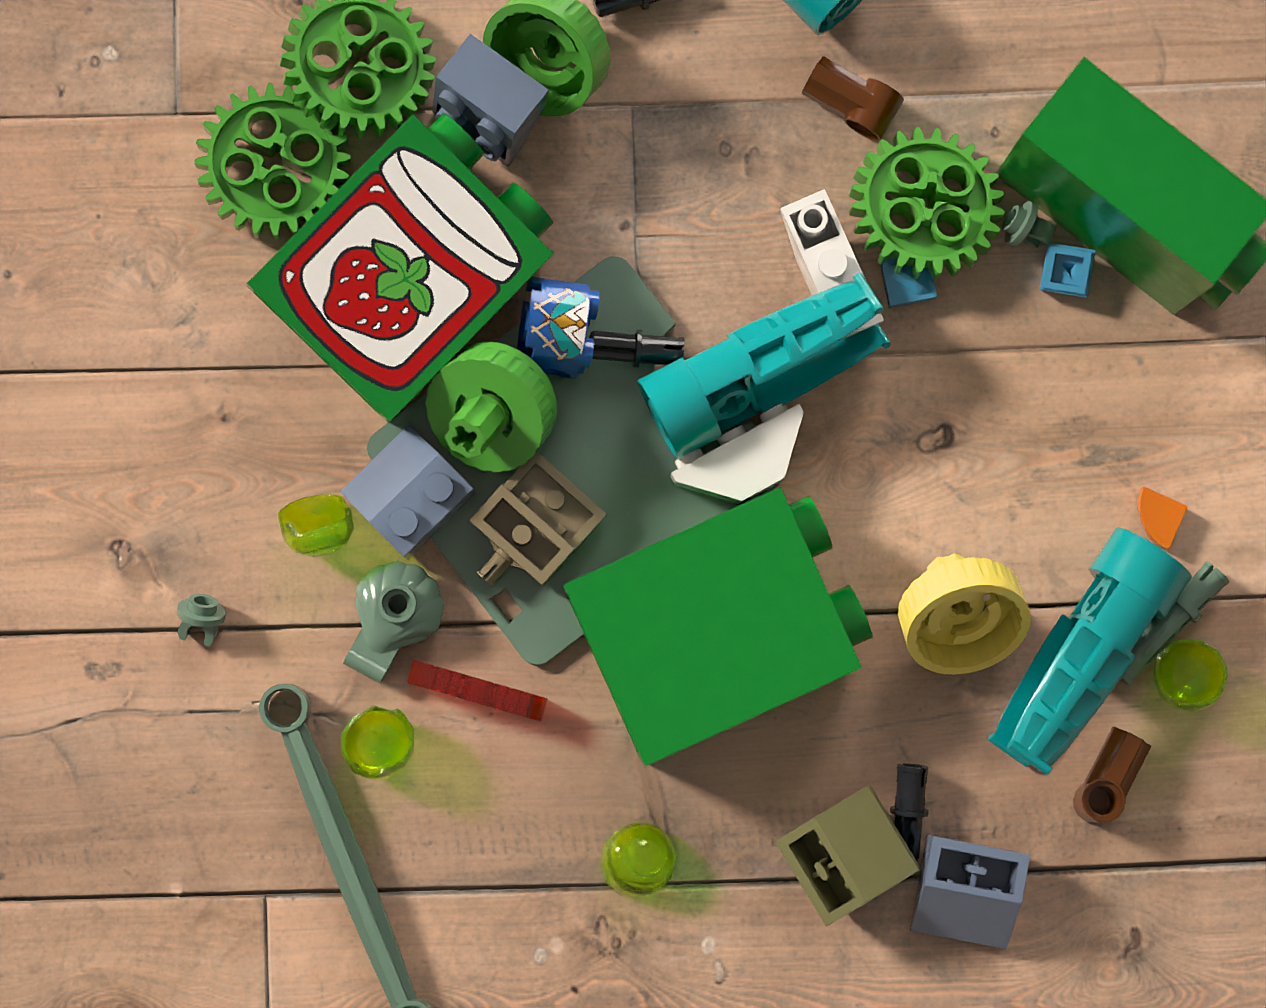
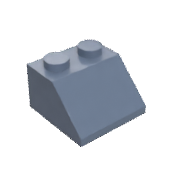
[340,425,476,560]

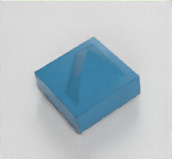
[1040,243,1096,297]
[880,258,937,308]

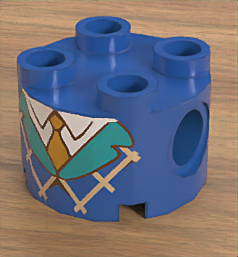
[517,276,600,379]

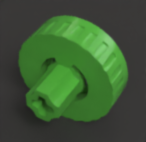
[483,0,611,117]
[425,342,557,472]

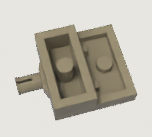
[469,452,607,587]

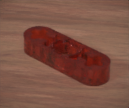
[407,660,548,722]

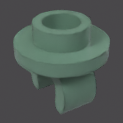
[1002,201,1056,248]
[177,594,226,646]

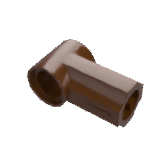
[802,56,904,142]
[1073,727,1151,823]

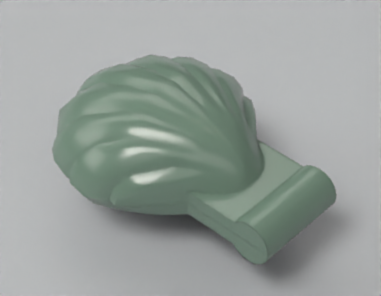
[343,561,444,684]

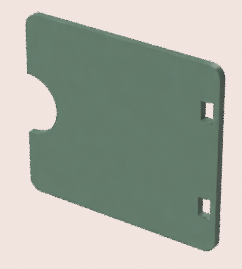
[367,256,780,665]

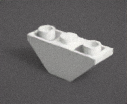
[780,189,884,341]
[670,403,804,505]

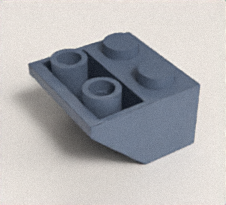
[432,34,549,167]
[910,834,1030,949]

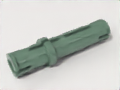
[1122,561,1229,686]

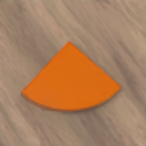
[1137,487,1188,551]

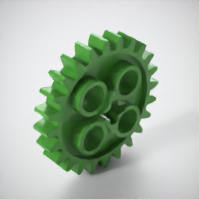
[280,0,436,139]
[194,83,351,239]
[849,127,1005,280]

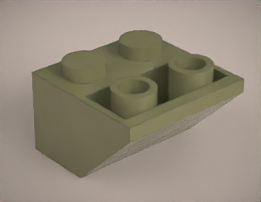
[775,785,921,927]

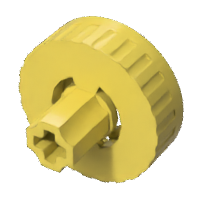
[898,553,1031,675]

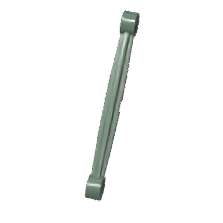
[259,684,433,1008]

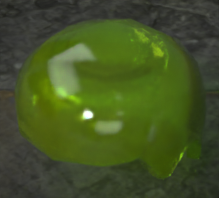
[278,494,354,557]
[1153,639,1228,712]
[341,706,415,780]
[599,822,677,898]

